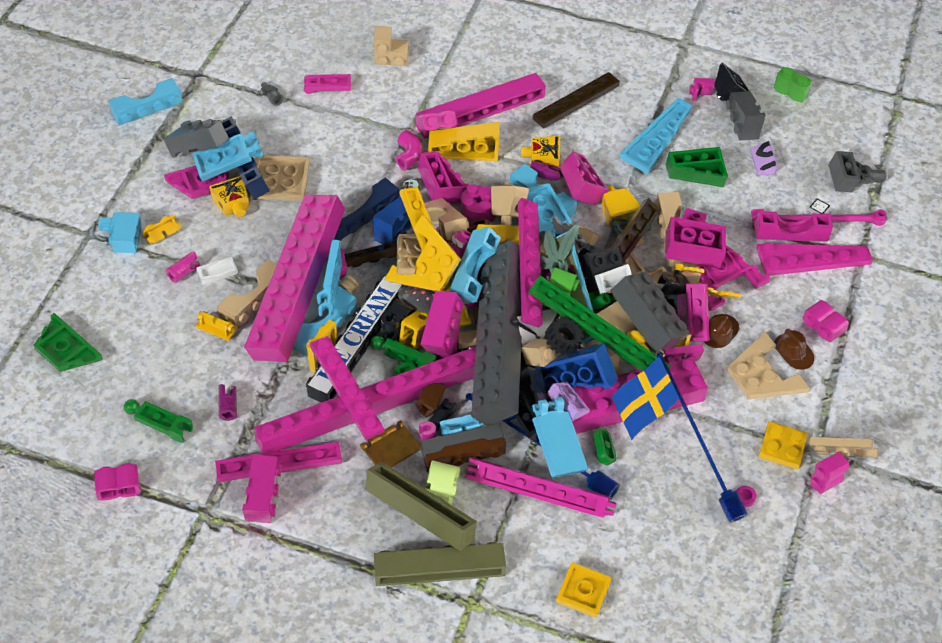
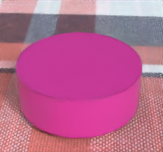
[734,486,756,507]

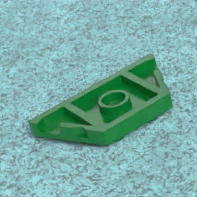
[34,313,103,372]

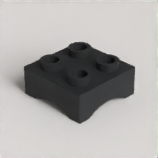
[580,247,623,293]

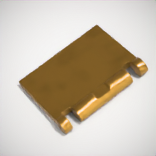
[360,420,421,467]

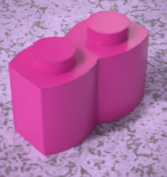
[416,110,457,132]
[803,300,849,342]
[810,451,849,494]
[94,463,141,501]

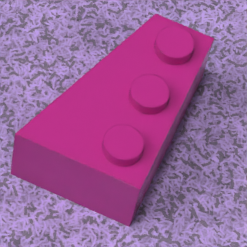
[418,151,469,204]
[242,454,282,523]

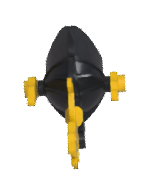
[657,264,741,298]

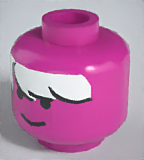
[448,230,471,259]

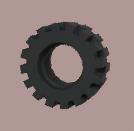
[544,317,584,355]

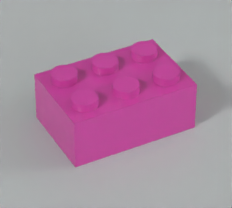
[665,217,726,268]

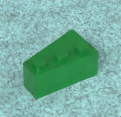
[665,147,728,188]

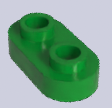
[592,427,616,466]

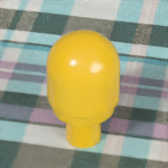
[627,330,650,351]

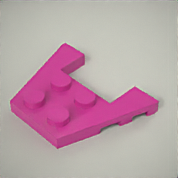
[698,245,771,312]

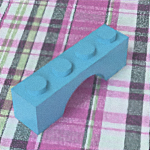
[108,78,183,126]
[510,164,577,218]
[449,227,501,304]
[293,286,357,357]

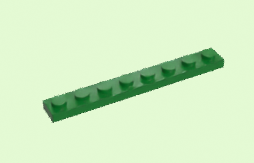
[528,276,671,372]

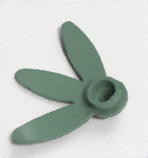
[540,225,579,274]

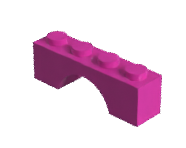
[754,211,833,242]

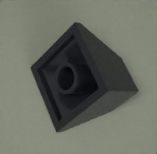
[714,62,749,102]

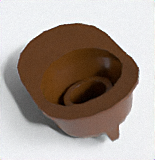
[704,314,740,348]
[774,328,814,370]

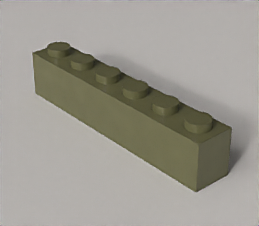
[365,461,477,551]
[374,542,506,587]

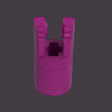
[530,160,562,181]
[218,384,237,421]

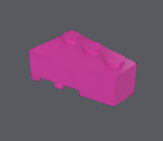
[560,151,609,206]
[420,291,464,360]

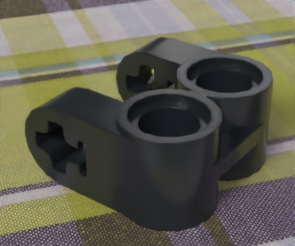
[381,299,416,342]

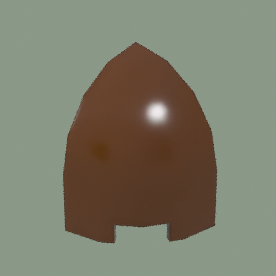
[416,383,447,418]

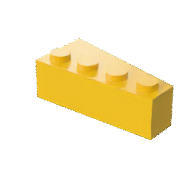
[428,122,500,161]

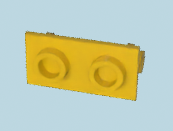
[142,214,182,245]
[195,311,238,341]

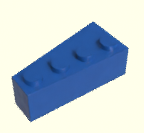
[530,343,618,389]

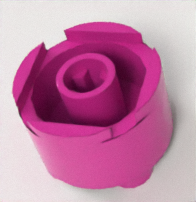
[460,184,496,223]

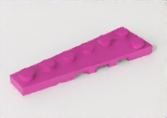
[756,243,873,276]

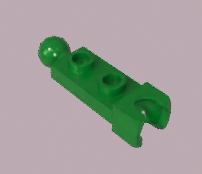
[370,335,437,368]
[124,399,193,443]

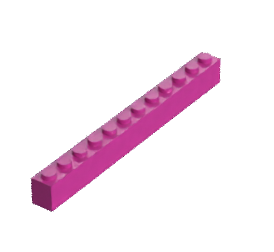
[254,347,476,456]

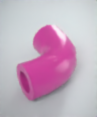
[396,130,423,171]

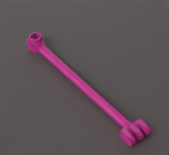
[751,209,887,226]

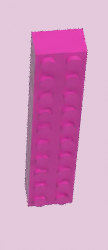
[244,195,345,362]

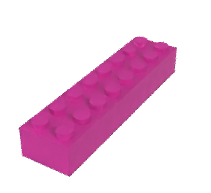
[547,357,708,434]

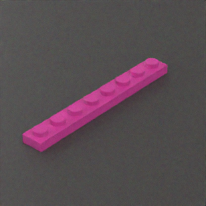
[518,198,543,328]

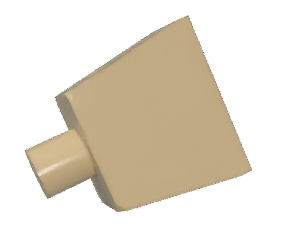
[491,186,529,225]

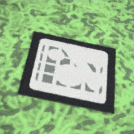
[810,198,830,214]

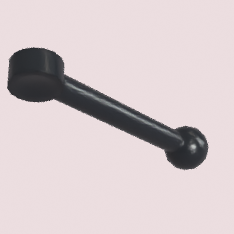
[511,317,540,339]

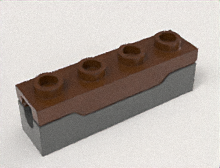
[421,423,506,472]

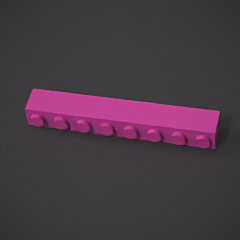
[416,73,546,139]

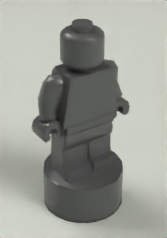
[261,82,284,106]

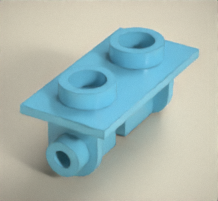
[439,414,483,436]

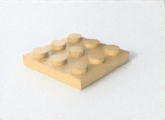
[250,155,310,201]

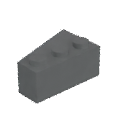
[726,91,766,141]
[163,119,229,157]

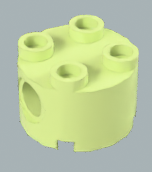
[425,460,461,505]

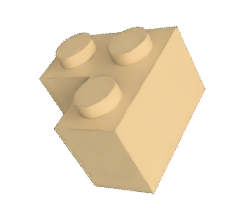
[374,26,409,66]

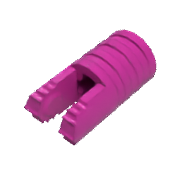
[165,252,200,283]

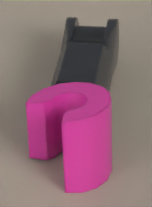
[419,398,458,440]

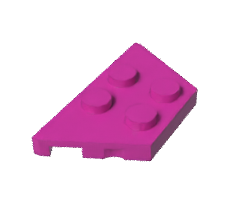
[164,165,230,199]

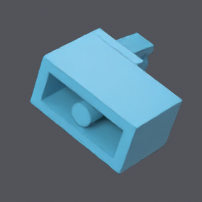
[98,212,142,253]

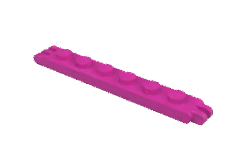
[465,457,617,518]

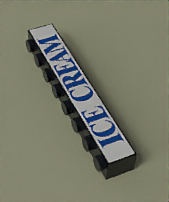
[306,275,404,403]

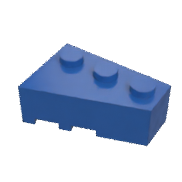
[373,196,412,244]

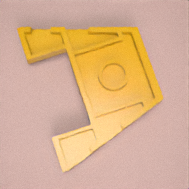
[384,215,461,291]

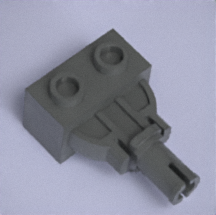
[828,151,886,192]

